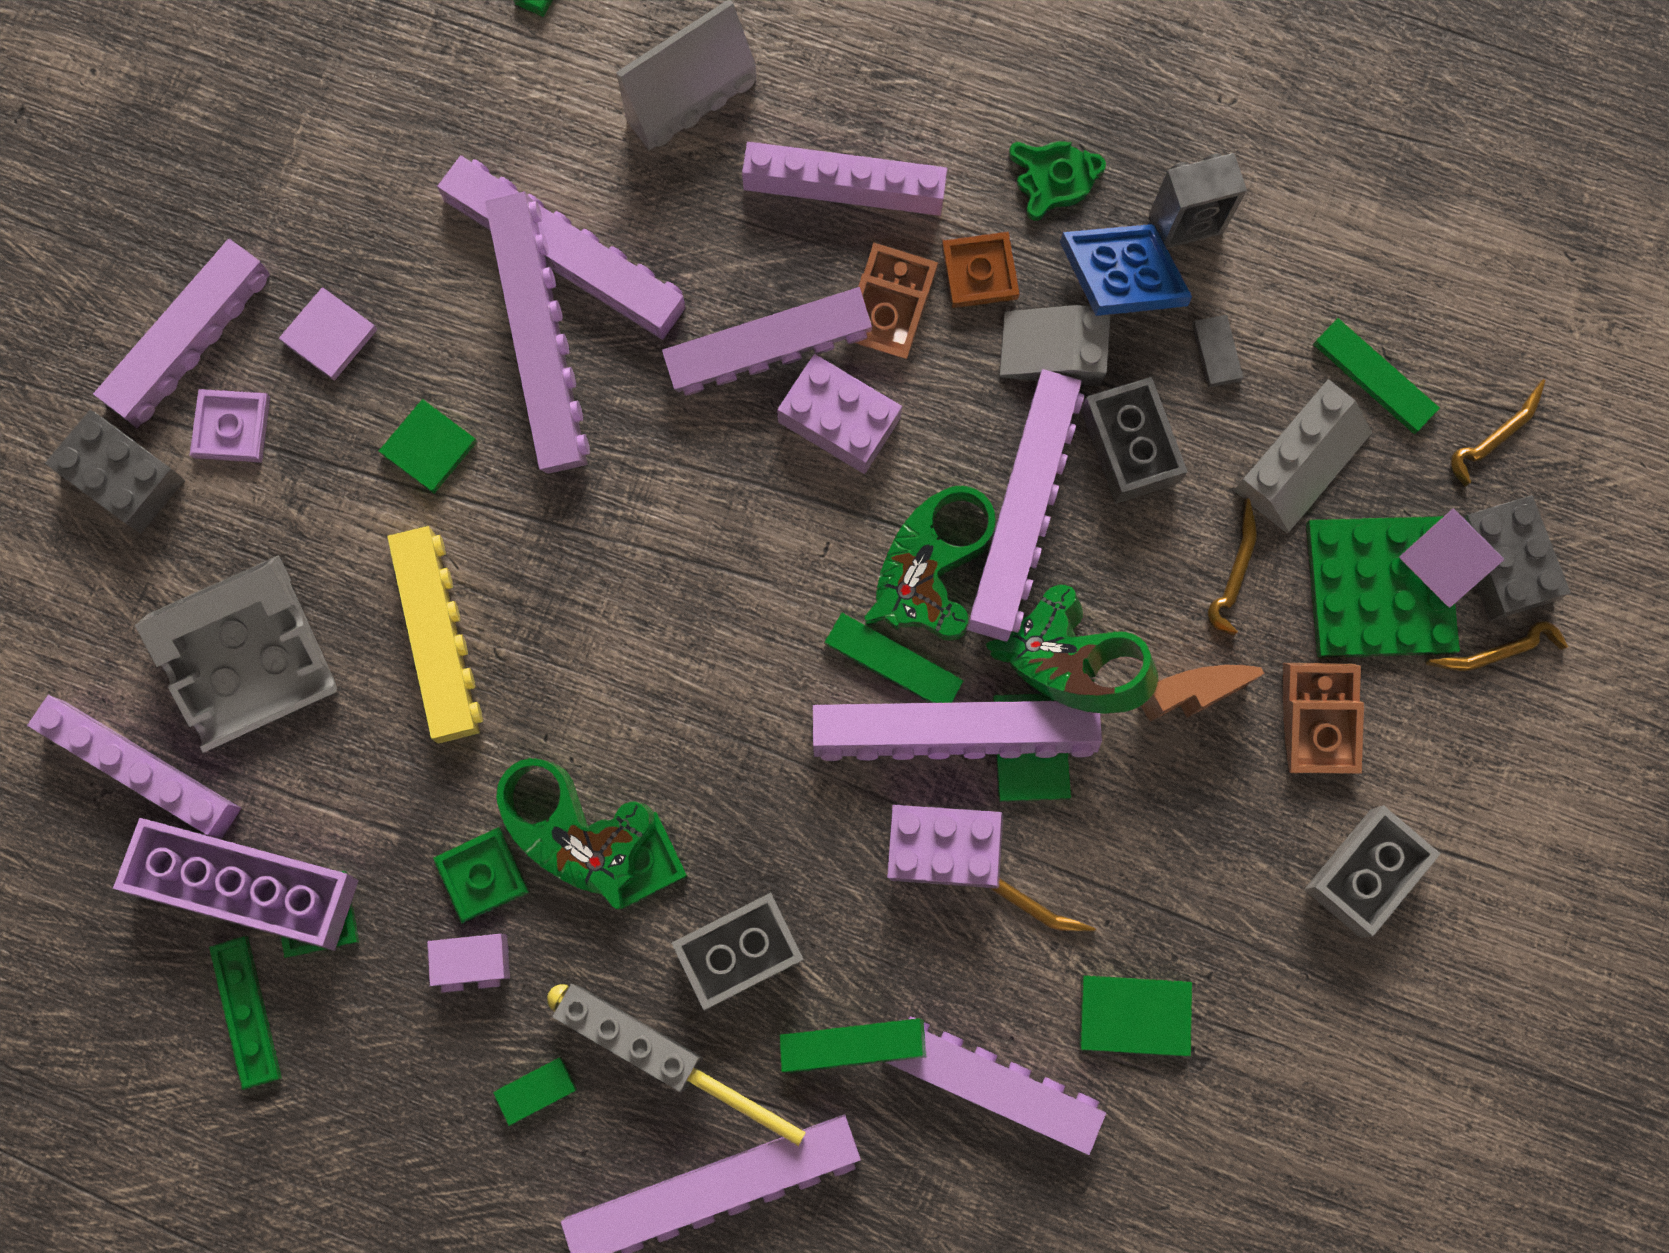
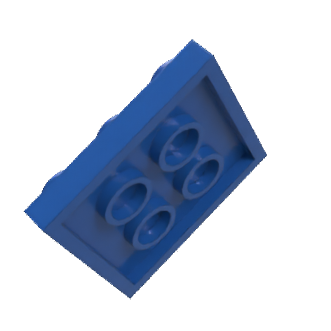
[1060,224,1192,316]

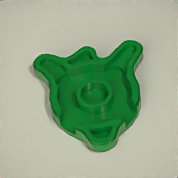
[1008,141,1106,221]

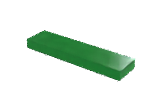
[1313,318,1440,435]
[824,613,964,703]
[209,936,282,1090]
[780,1018,927,1073]

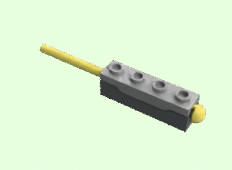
[547,984,806,1146]

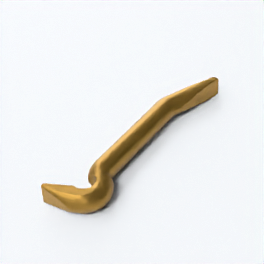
[1451,379,1546,487]
[1208,498,1257,636]
[1426,621,1568,671]
[990,878,1096,931]

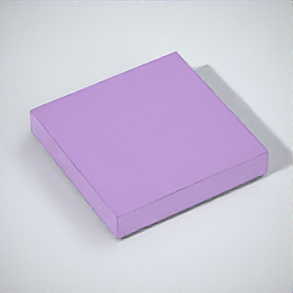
[279,287,377,381]
[190,389,270,463]
[1399,508,1504,608]

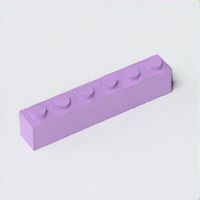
[742,142,947,216]
[93,239,270,428]
[662,287,872,396]
[27,695,241,839]
[885,1016,1106,1155]

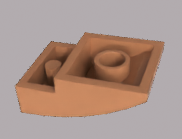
[845,242,938,360]
[1283,663,1364,773]
[1141,665,1264,722]

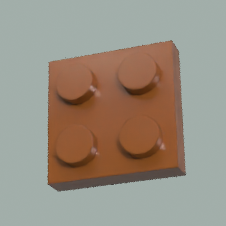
[941,232,1020,308]

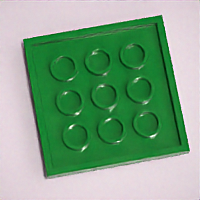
[1306,516,1460,658]

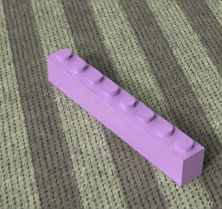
[437,155,686,340]
[485,191,590,474]
[966,369,1084,642]
[813,701,1102,761]
[561,1114,861,1253]

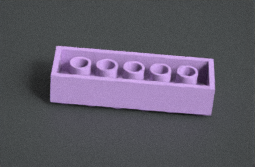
[113,818,359,951]

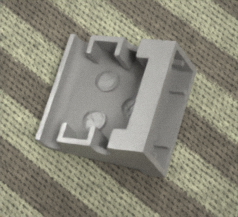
[135,555,337,753]

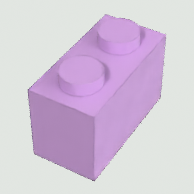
[427,934,510,993]

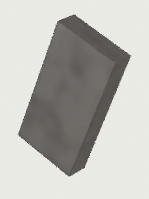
[1192,315,1243,388]

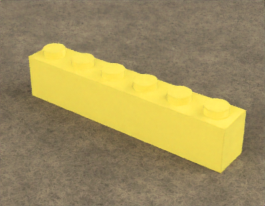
[387,526,483,744]

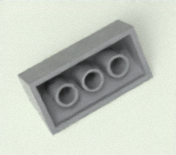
[1234,379,1372,534]

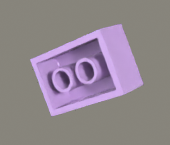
[777,354,902,474]
[887,805,1003,889]

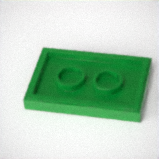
[992,694,1071,802]
[1079,975,1192,1056]

